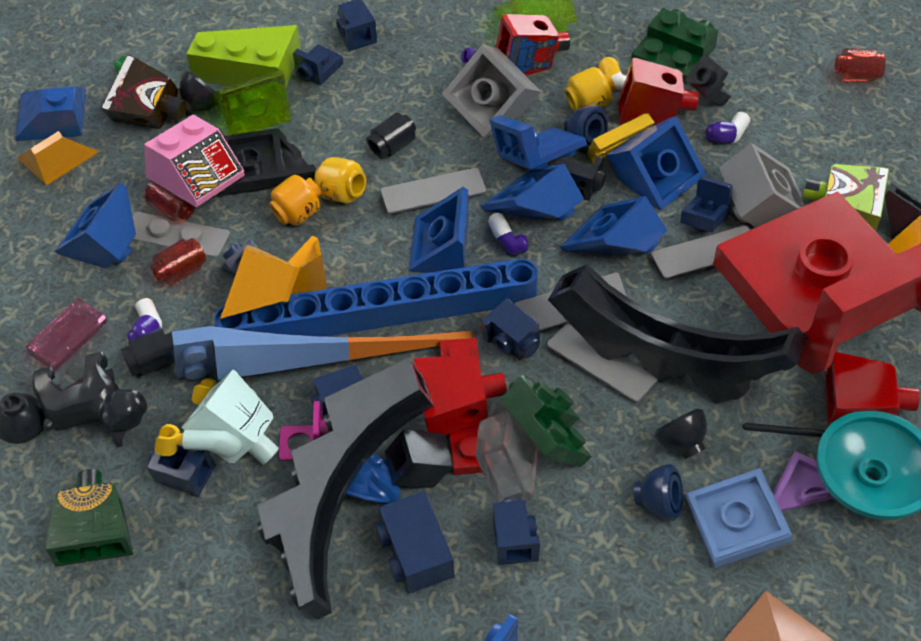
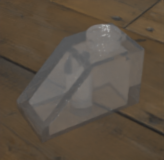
[475,410,538,503]

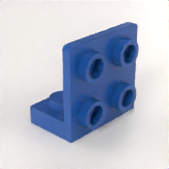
[489,115,587,171]

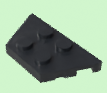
[215,128,316,196]

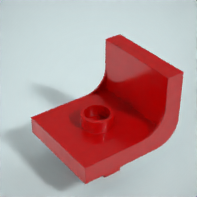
[713,191,921,374]

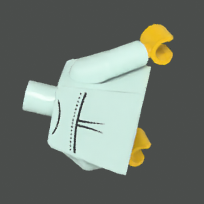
[154,369,279,465]

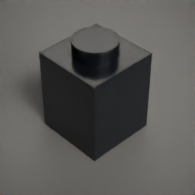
[385,429,453,488]

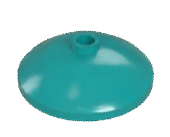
[816,411,921,520]

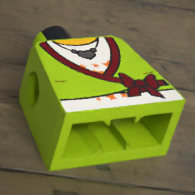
[802,164,889,231]

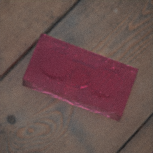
[25,298,107,372]

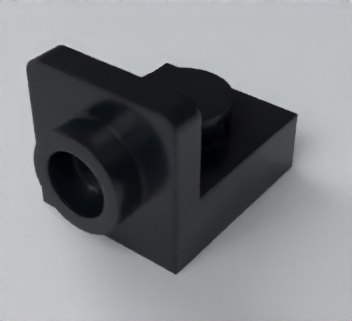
[685,55,732,106]
[555,156,607,201]

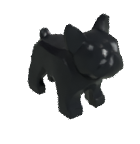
[32,351,148,447]

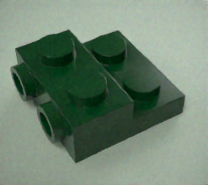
[631,8,719,85]
[500,375,592,467]

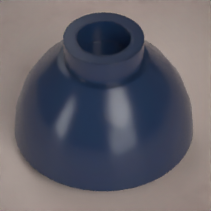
[564,105,608,151]
[633,464,684,521]

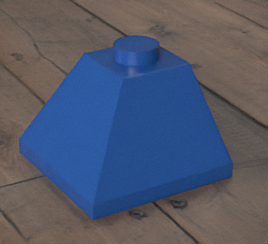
[15,86,86,141]
[606,116,707,210]
[480,163,584,221]
[54,182,136,268]
[560,196,667,255]

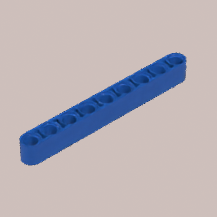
[214,259,538,337]

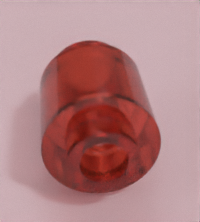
[834,48,886,81]
[145,181,196,222]
[151,238,206,286]

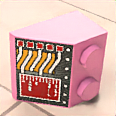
[144,115,244,207]

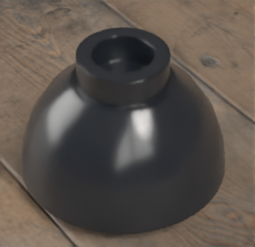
[179,71,221,114]
[0,392,45,443]
[654,408,707,459]

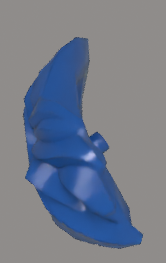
[346,453,401,504]

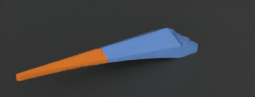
[172,326,474,380]

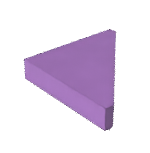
[773,451,834,512]

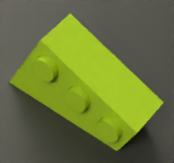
[187,25,301,95]

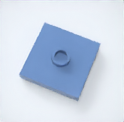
[685,468,793,568]

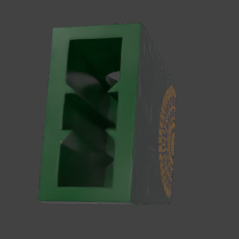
[46,469,133,567]

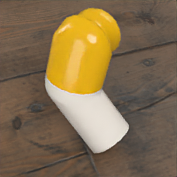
[598,57,626,91]

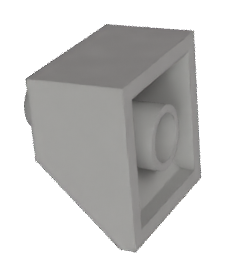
[442,44,541,138]
[719,143,807,227]

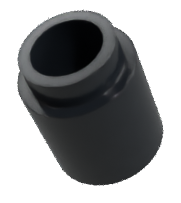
[366,112,416,159]
[120,328,175,376]

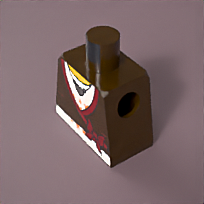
[101,54,187,129]

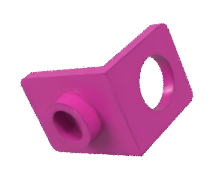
[279,401,330,461]

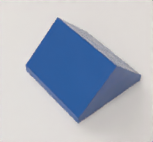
[409,186,469,273]

